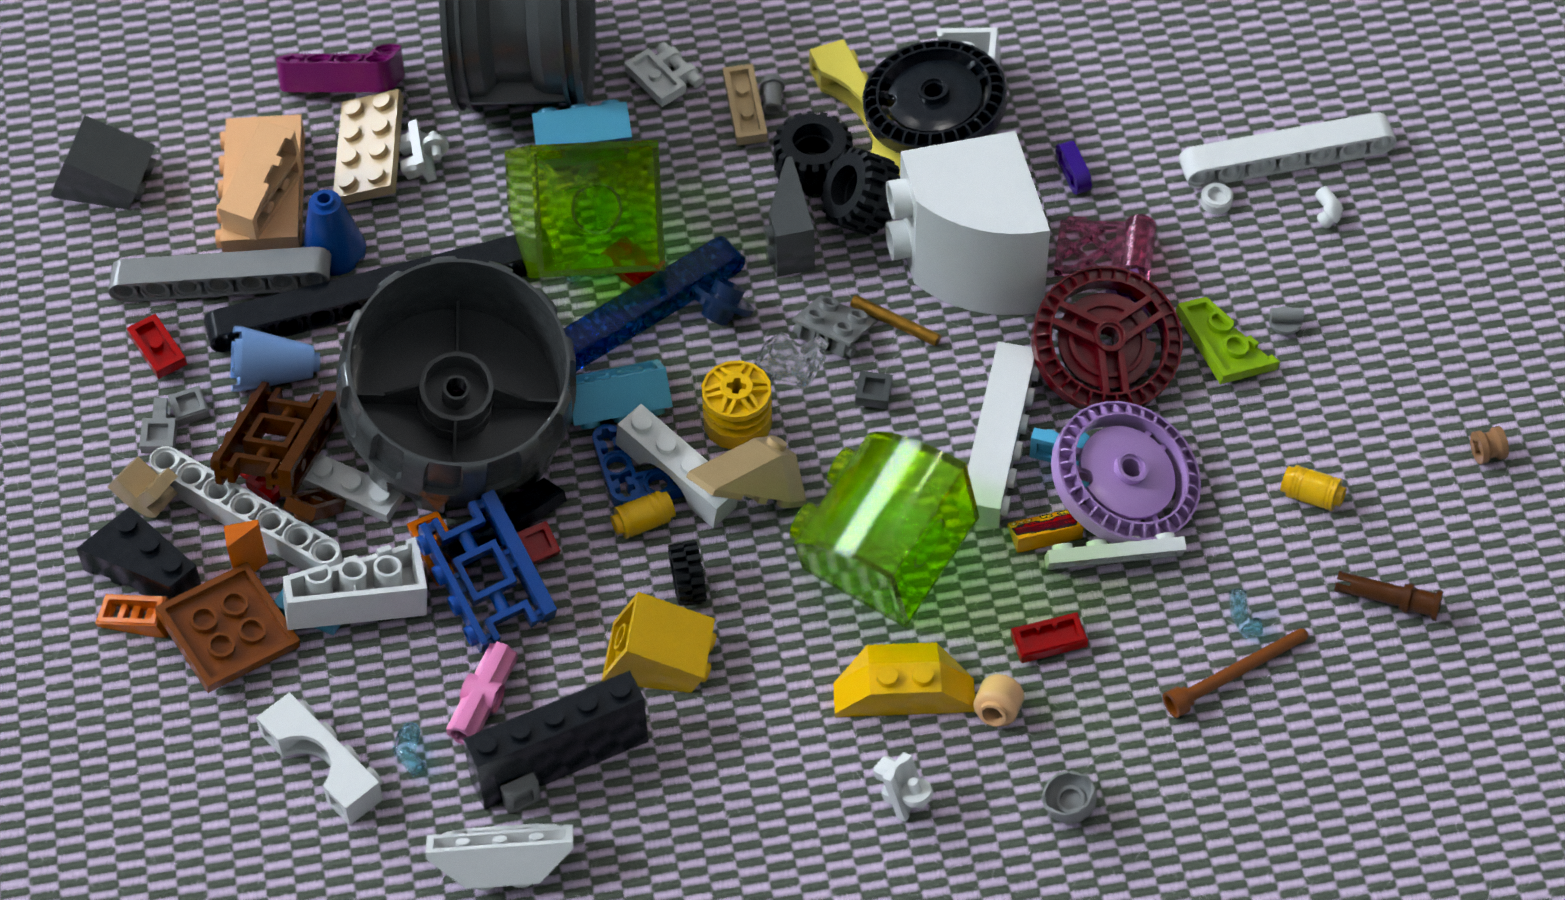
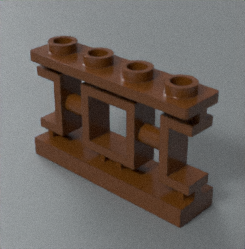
[210,381,340,497]

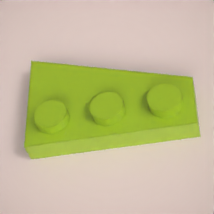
[1176,297,1280,385]

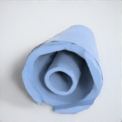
[230,326,320,392]

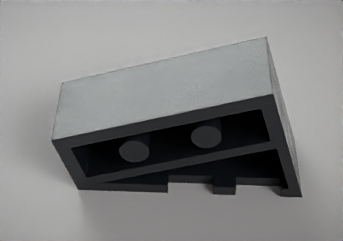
[76,507,201,600]

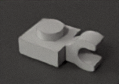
[139,398,178,453]

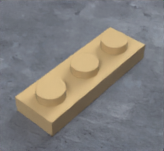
[722,64,768,146]

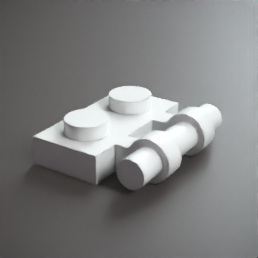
[624,42,704,107]

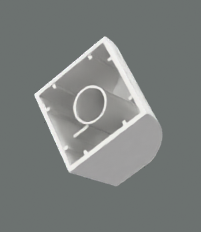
[885,131,1050,315]

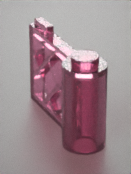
[1054,214,1157,280]

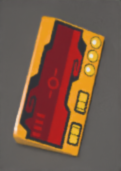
[1007,510,1084,553]

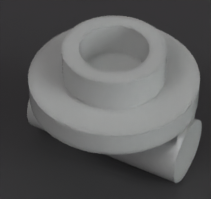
[1269,306,1304,335]

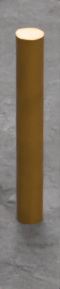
[850,295,941,347]

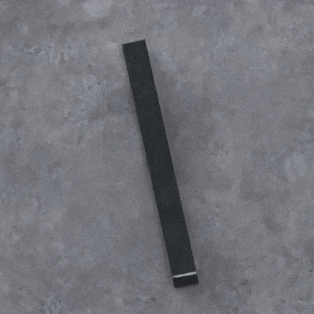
[204,230,555,352]

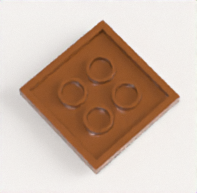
[155,562,300,693]

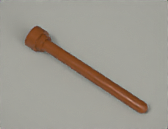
[1163,628,1308,718]

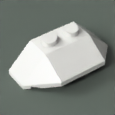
[425,823,574,891]

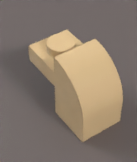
[107,456,178,518]

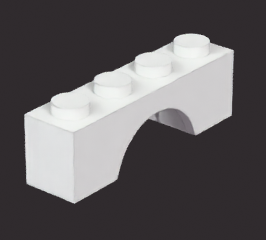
[615,404,738,528]
[256,692,383,826]

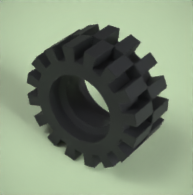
[668,540,707,606]

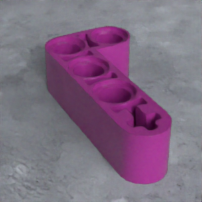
[276,43,405,92]

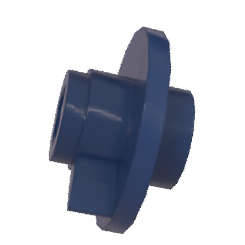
[693,277,754,326]

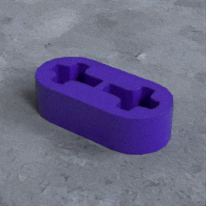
[1055,140,1092,195]

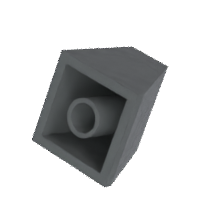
[50,115,157,210]

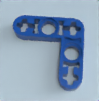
[592,424,684,507]

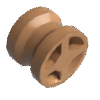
[1470,426,1509,465]

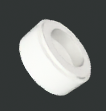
[1200,183,1233,215]

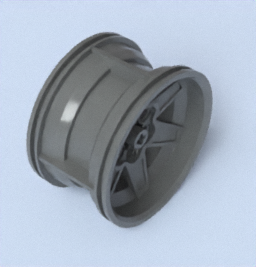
[439,0,596,111]

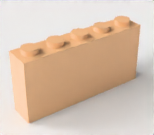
[215,114,305,252]

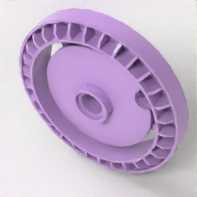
[1051,401,1201,543]

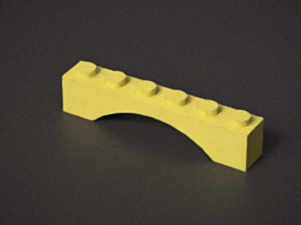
[809,39,901,175]

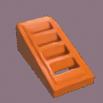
[95,594,169,638]

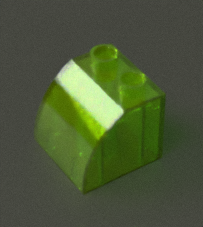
[789,432,980,628]

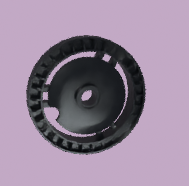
[863,40,1007,154]

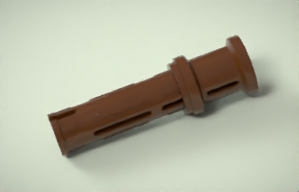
[1334,570,1444,621]

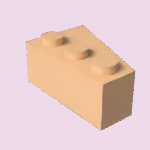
[218,119,303,240]

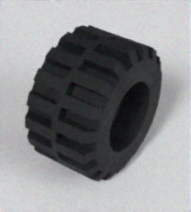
[774,111,853,196]
[821,147,900,235]

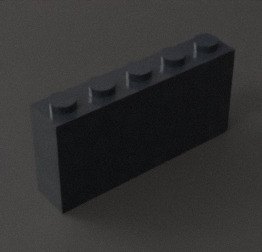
[463,670,648,810]

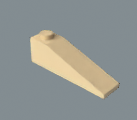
[686,435,807,508]

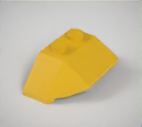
[833,642,975,717]

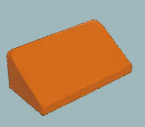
[224,520,269,572]

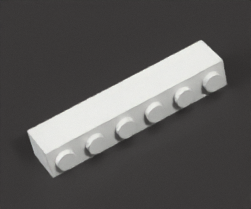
[959,341,1040,528]

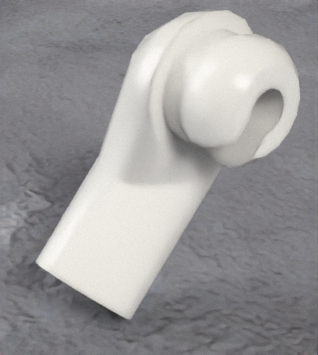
[1315,186,1343,228]

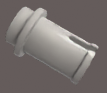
[760,74,785,115]

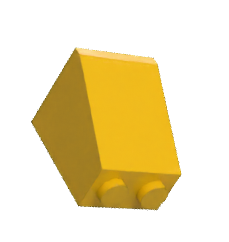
[601,592,717,693]

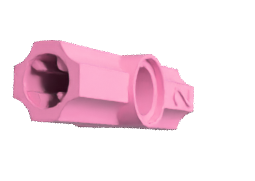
[446,641,518,745]

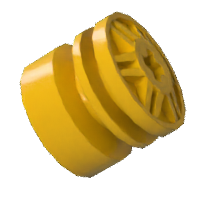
[701,360,772,450]

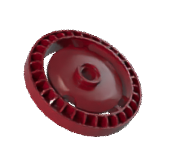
[1031,266,1183,410]

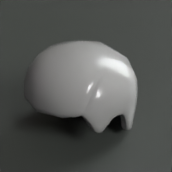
[1042,771,1097,824]

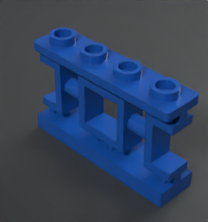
[415,489,557,653]

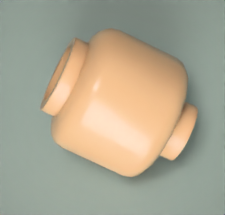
[974,674,1024,727]

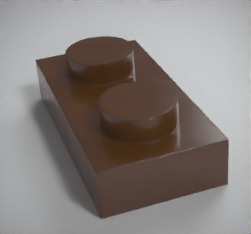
[283,488,347,523]

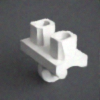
[399,119,449,183]
[873,752,933,822]

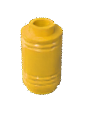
[1280,465,1347,511]
[610,490,676,539]

